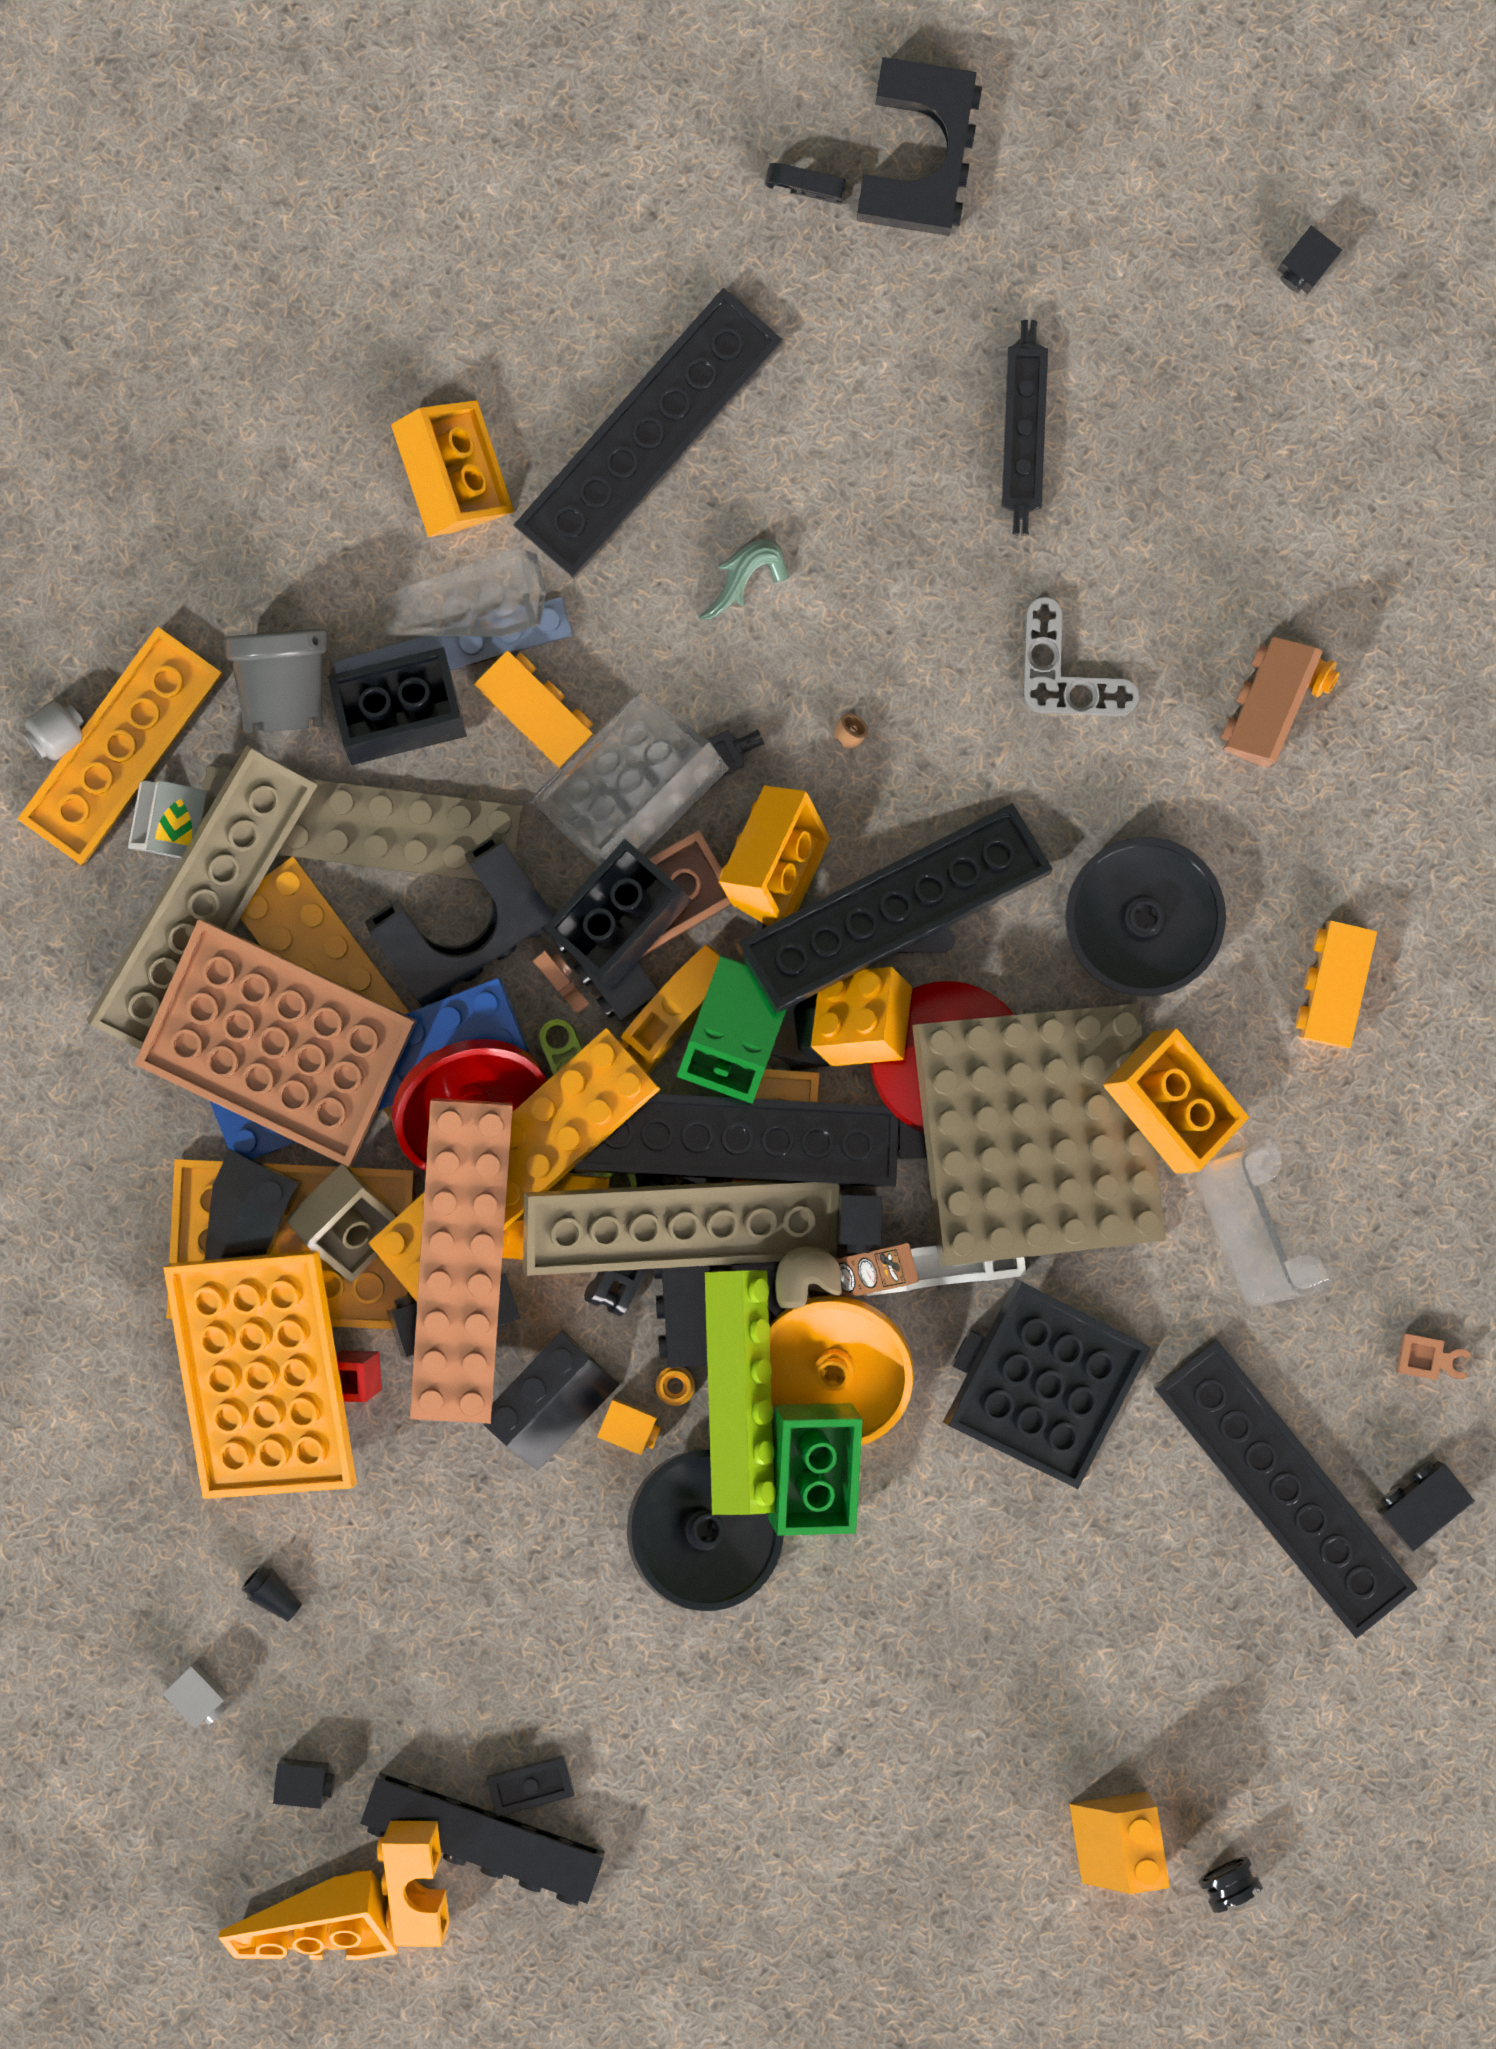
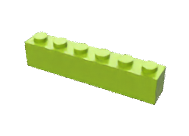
[705,1270,776,1515]

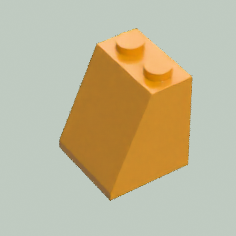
[1069,1791,1170,1894]

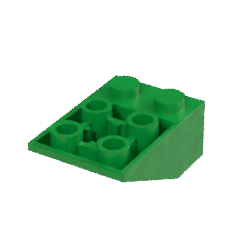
[677,955,787,1104]

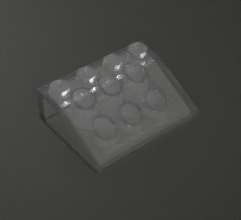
[529,689,729,867]

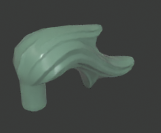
[698,539,789,620]

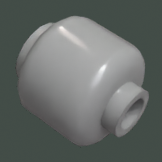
[23,701,85,761]

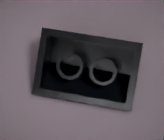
[328,647,467,765]
[543,839,692,990]
[482,1330,620,1471]

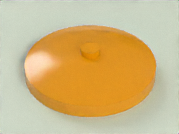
[769,1296,914,1446]

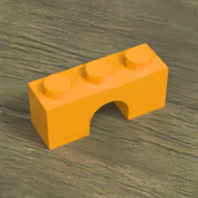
[377,1821,450,1947]

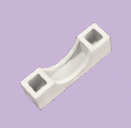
[866,1245,1027,1296]

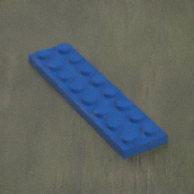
[210,977,530,1159]

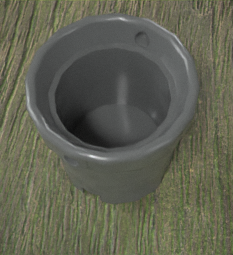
[222,629,327,733]

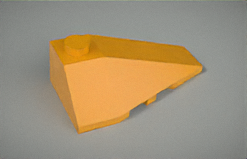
[218,1870,398,1960]

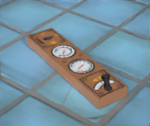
[815,1242,919,1297]

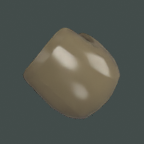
[775,1246,842,1308]

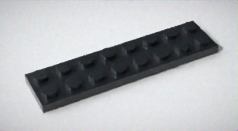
[513,288,783,579]
[736,803,1053,1014]
[575,1094,899,1188]
[1154,1339,1418,1639]

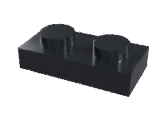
[487,1755,575,1817]

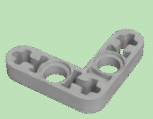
[1023,597,1139,716]

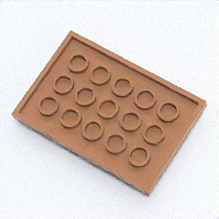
[134,919,417,1167]

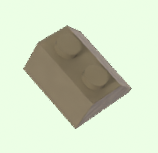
[285,1164,398,1283]

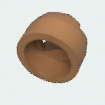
[833,713,868,748]

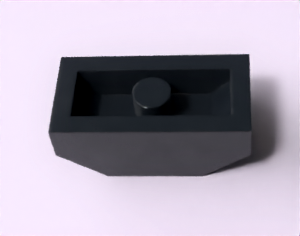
[770,994,831,1071]

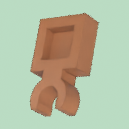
[533,951,590,1014]
[1396,1333,1471,1380]

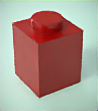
[336,1350,382,1402]

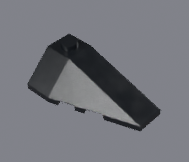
[204,1149,303,1260]

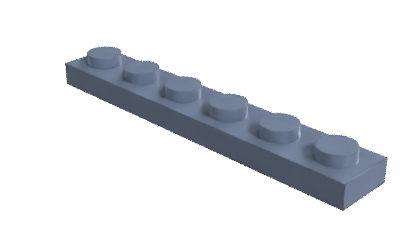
[333,597,573,674]

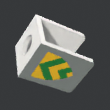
[128,781,206,858]

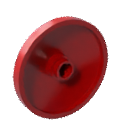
[870,981,1014,1133]
[392,1039,547,1171]

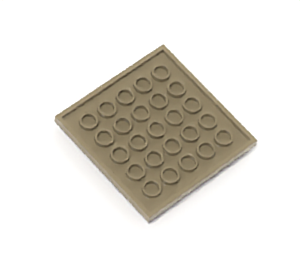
[912,1003,1166,1267]

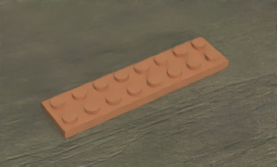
[410,1098,512,1424]

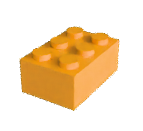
[1103,1028,1250,1174]

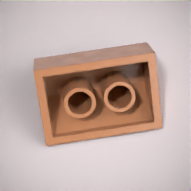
[1220,637,1323,768]

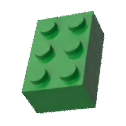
[768,1403,863,1536]

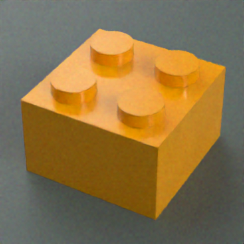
[811,967,912,1066]

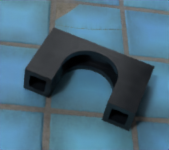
[856,57,982,236]
[365,833,554,1007]

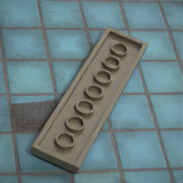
[87,745,318,1050]
[201,766,522,881]
[523,1180,839,1276]

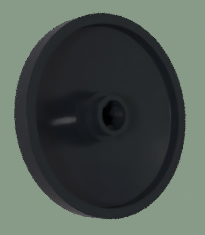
[1065,837,1226,997]
[627,1450,784,1611]

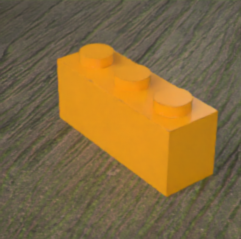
[474,650,594,771]
[1295,921,1378,1049]

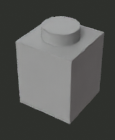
[162,1661,229,1728]

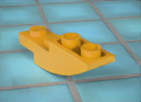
[621,944,720,1075]

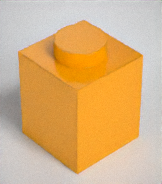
[597,1397,661,1455]

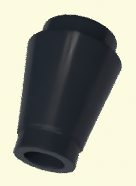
[241,1565,302,1622]

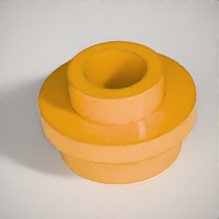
[1308,658,1340,697]
[655,1367,695,1406]

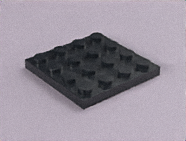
[943,1279,1151,1489]

